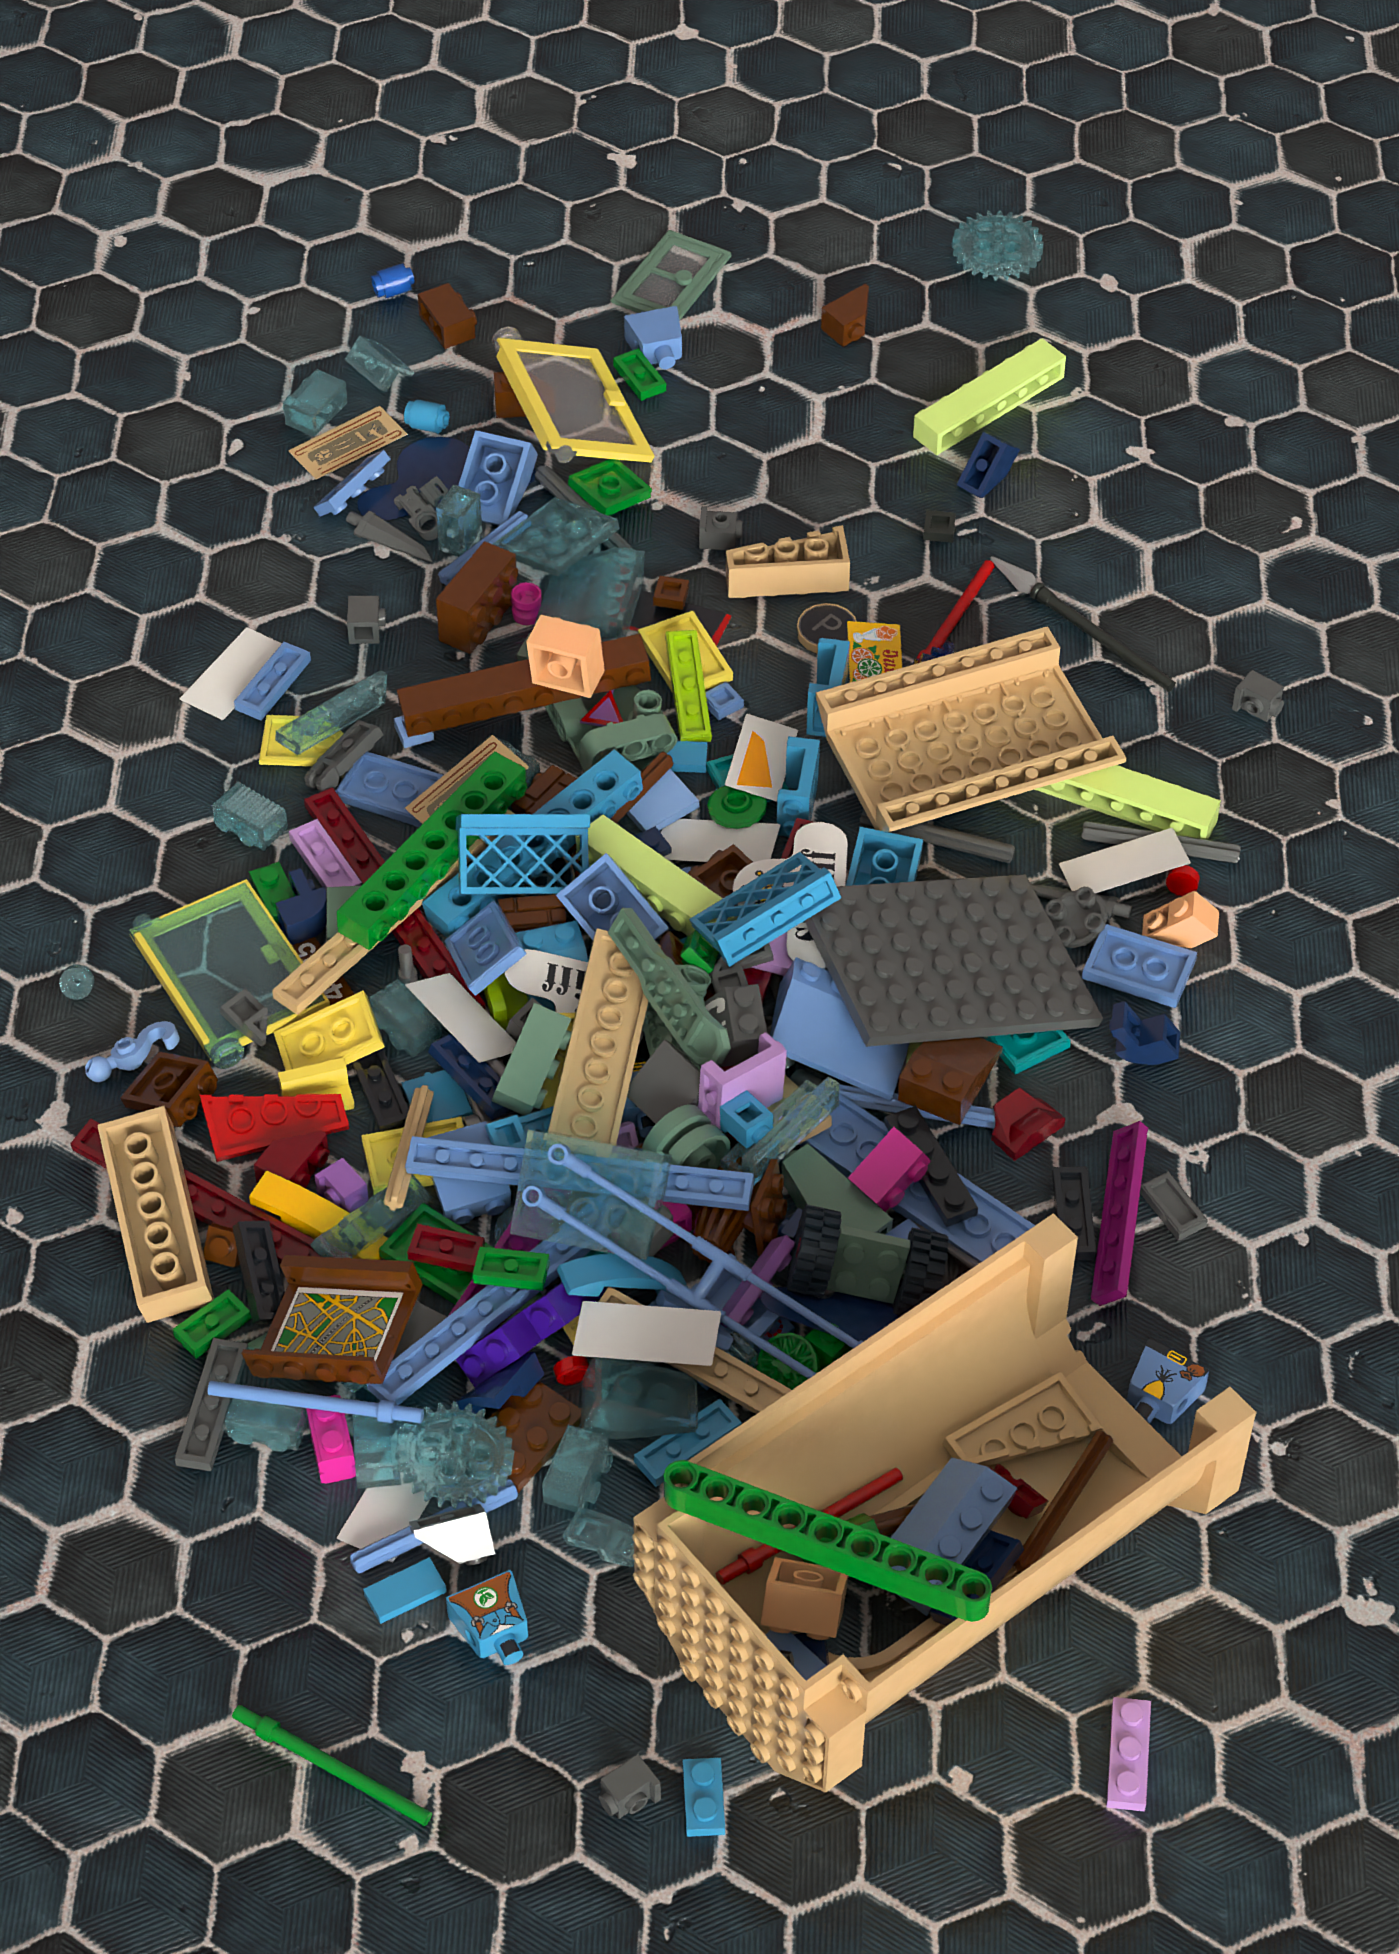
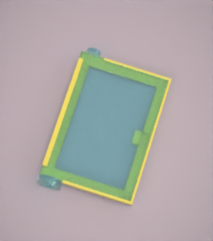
[129,879,330,1069]

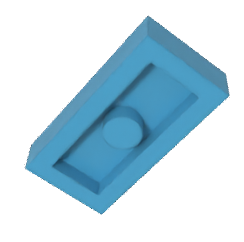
[683,1757,725,1837]

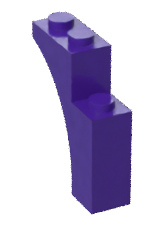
[455,1281,606,1387]

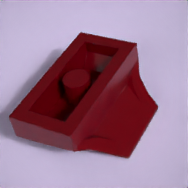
[992,1087,1065,1161]

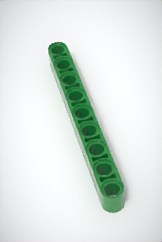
[664,1460,992,1622]

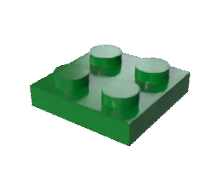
[568,459,652,517]

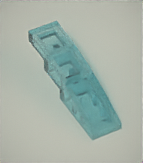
[310,1174,433,1258]

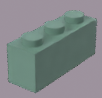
[491,1003,572,1115]

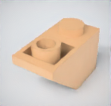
[1142,891,1219,948]

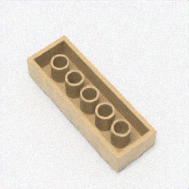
[97,1106,214,1323]

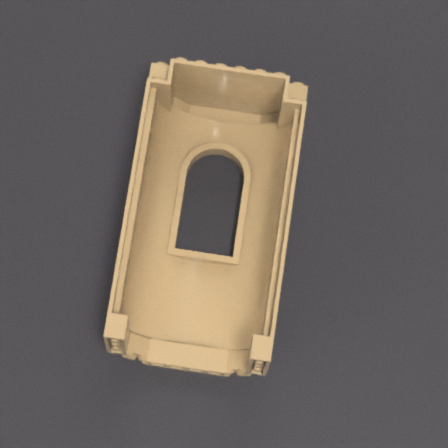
[632,1213,1256,1793]

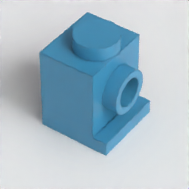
[720,1090,773,1149]

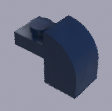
[275,868,327,945]
[1109,1001,1181,1065]

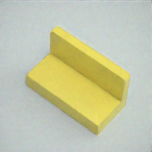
[278,1057,355,1111]

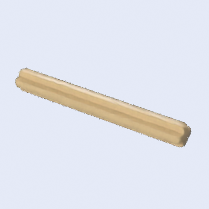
[383,1085,434,1211]

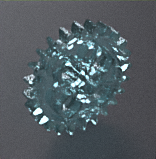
[952,210,1044,281]
[395,1401,514,1509]

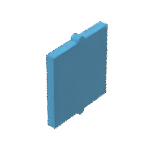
[401,1070,473,1123]

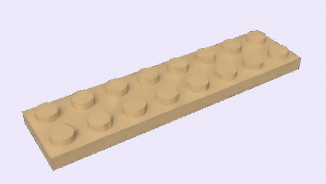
[543,928,661,1158]

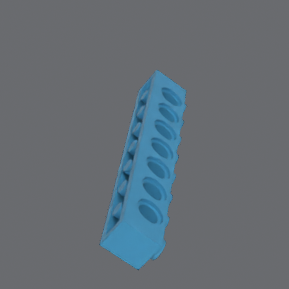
[422,749,643,938]

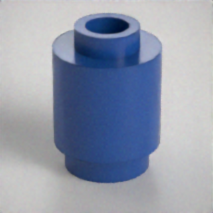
[371,263,415,299]

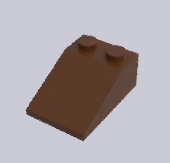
[898,1037,1003,1125]

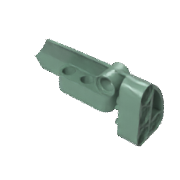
[544,685,677,773]

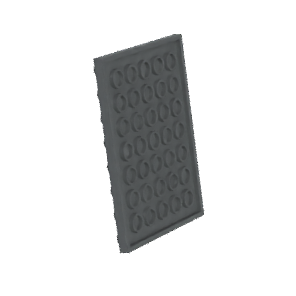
[805,874,1103,1047]

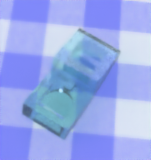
[562,1507,634,1567]

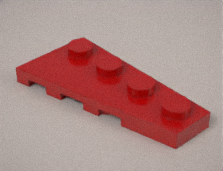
[200,1094,349,1162]

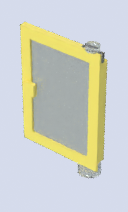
[492,327,655,463]

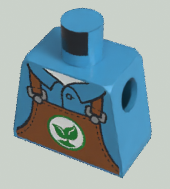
[446,1570,528,1665]

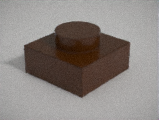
[653,576,689,610]
[203,1223,240,1268]

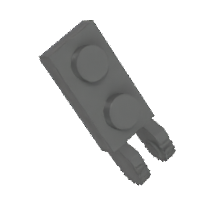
[304,720,384,792]

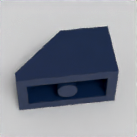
[956,432,1020,498]

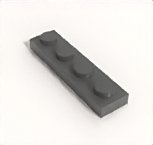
[175,1338,249,1471]

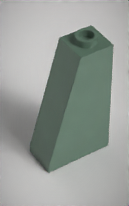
[782,1143,893,1235]

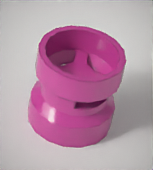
[511,582,543,626]

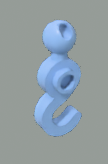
[85,1021,180,1083]

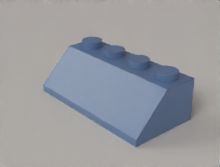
[891,1457,1017,1616]

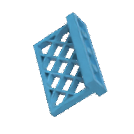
[456,814,590,895]
[689,852,841,967]

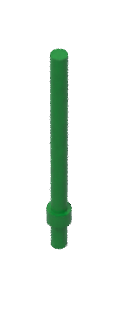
[232,1705,432,1826]

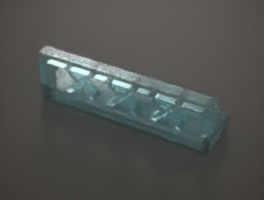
[275,670,388,755]
[720,1076,839,1186]

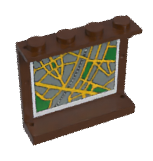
[241,1255,423,1384]

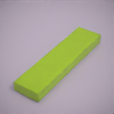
[665,630,712,742]

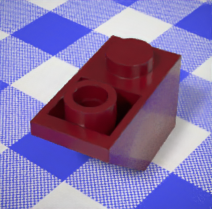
[254,1131,330,1188]

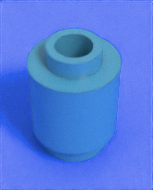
[404,399,450,433]

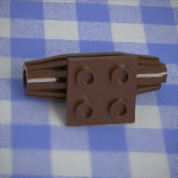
[690,1143,788,1263]

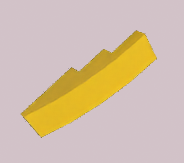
[249,1171,388,1260]

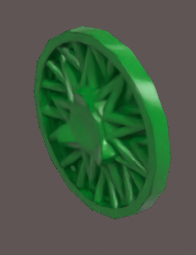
[707,785,767,829]
[757,1332,820,1390]

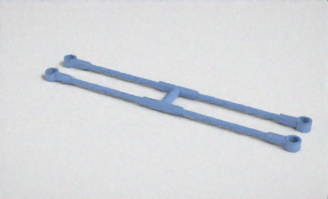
[522,1144,863,1379]

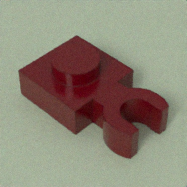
[989,1463,1049,1519]

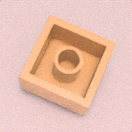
[526,615,605,698]
[760,1557,848,1640]

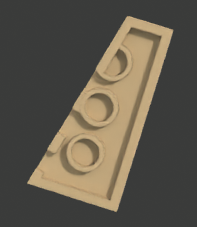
[942,1371,1103,1466]

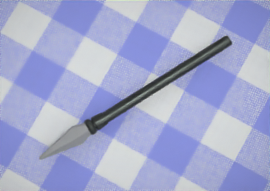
[990,557,1176,692]

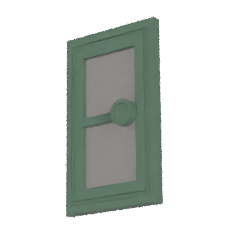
[611,230,731,321]

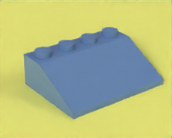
[770,957,909,1101]

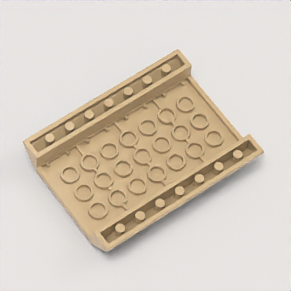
[816,626,1127,832]

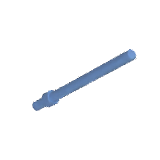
[208,1381,424,1423]

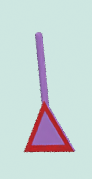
[580,690,623,727]

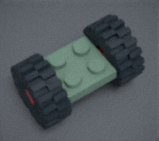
[787,1204,949,1315]

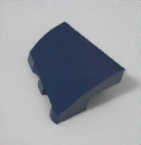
[450,1352,544,1416]

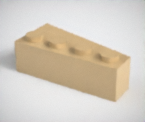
[726,525,850,598]

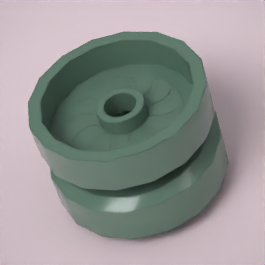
[642,1104,730,1169]

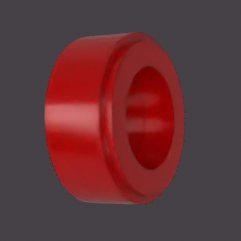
[1166,865,1200,896]
[553,1356,591,1385]

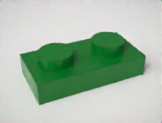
[613,348,666,401]
[249,862,296,924]
[680,930,719,974]
[472,1247,550,1291]
[173,1289,252,1358]

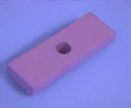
[720,1235,795,1328]

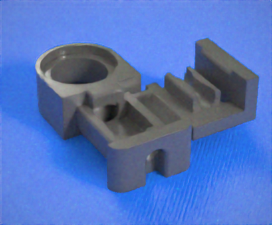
[394,476,455,540]

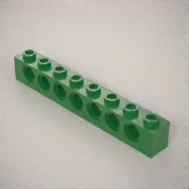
[336,751,527,950]

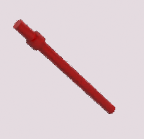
[914,560,995,664]
[715,1467,903,1585]

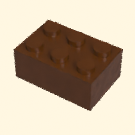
[436,541,518,654]

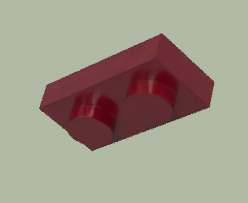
[407,1224,485,1273]

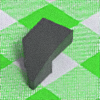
[220,988,268,1046]

